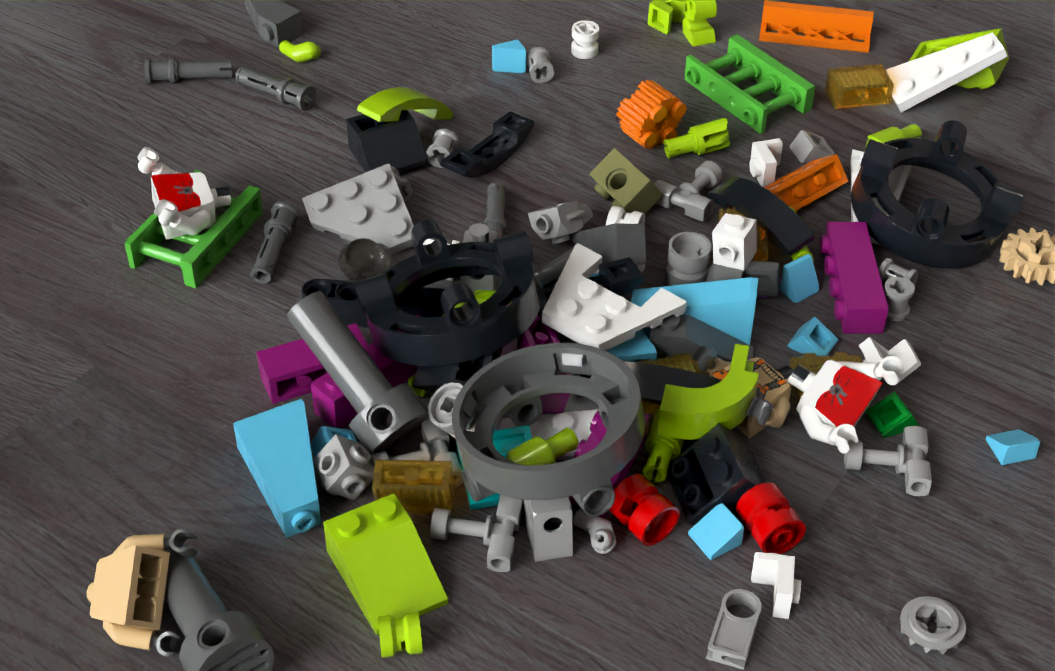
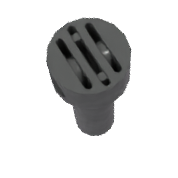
[286,291,429,455]
[164,537,275,671]

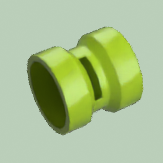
[378,612,423,658]

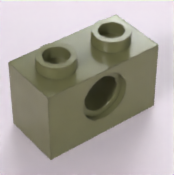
[589,148,664,213]

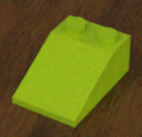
[908,28,1009,89]
[323,493,448,635]

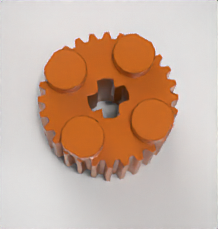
[616,79,687,149]

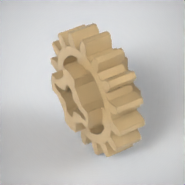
[999,228,1055,285]

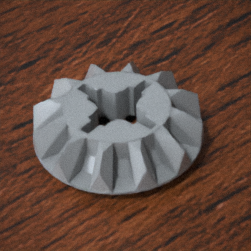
[899,596,966,655]

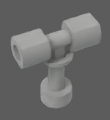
[654,161,722,222]
[371,418,463,489]
[844,426,932,496]
[430,495,523,572]

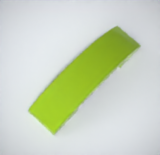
[357,87,453,122]

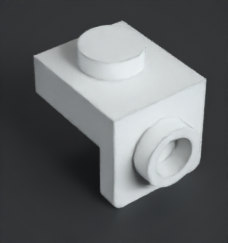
[750,138,783,187]
[859,337,921,385]
[751,552,801,619]

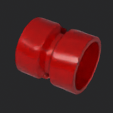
[609,474,680,546]
[736,482,806,554]

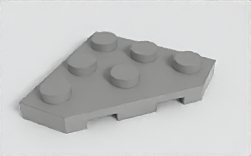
[302,163,414,255]

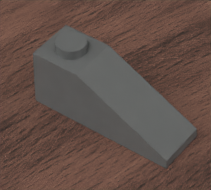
[245,0,303,48]
[571,223,646,265]
[650,314,753,370]

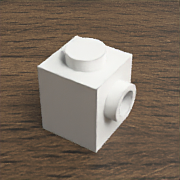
[712,213,757,271]

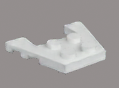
[542,243,687,351]

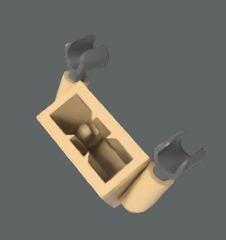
[691,344,794,438]
[87,529,198,657]

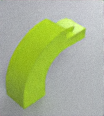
[657,344,759,440]

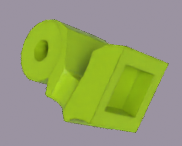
[647,0,687,35]
[682,0,717,47]

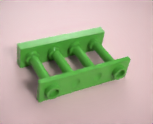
[685,34,815,134]
[125,169,263,288]

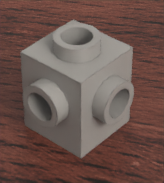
[313,434,377,500]

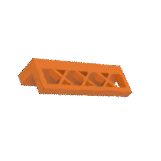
[759,0,874,53]
[729,154,849,231]

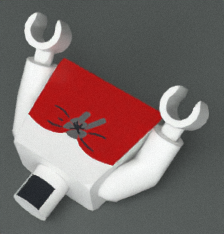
[137,147,231,240]
[787,356,904,454]

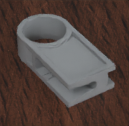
[706,589,762,670]

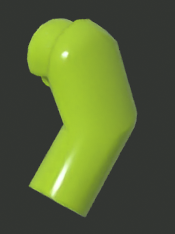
[279,40,321,63]

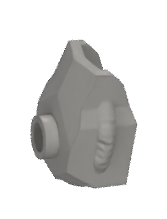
[528,201,593,244]

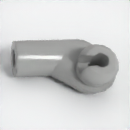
[573,508,616,554]

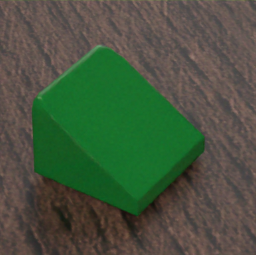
[865,391,920,438]

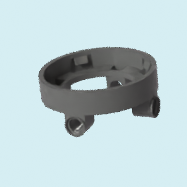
[452,343,645,517]

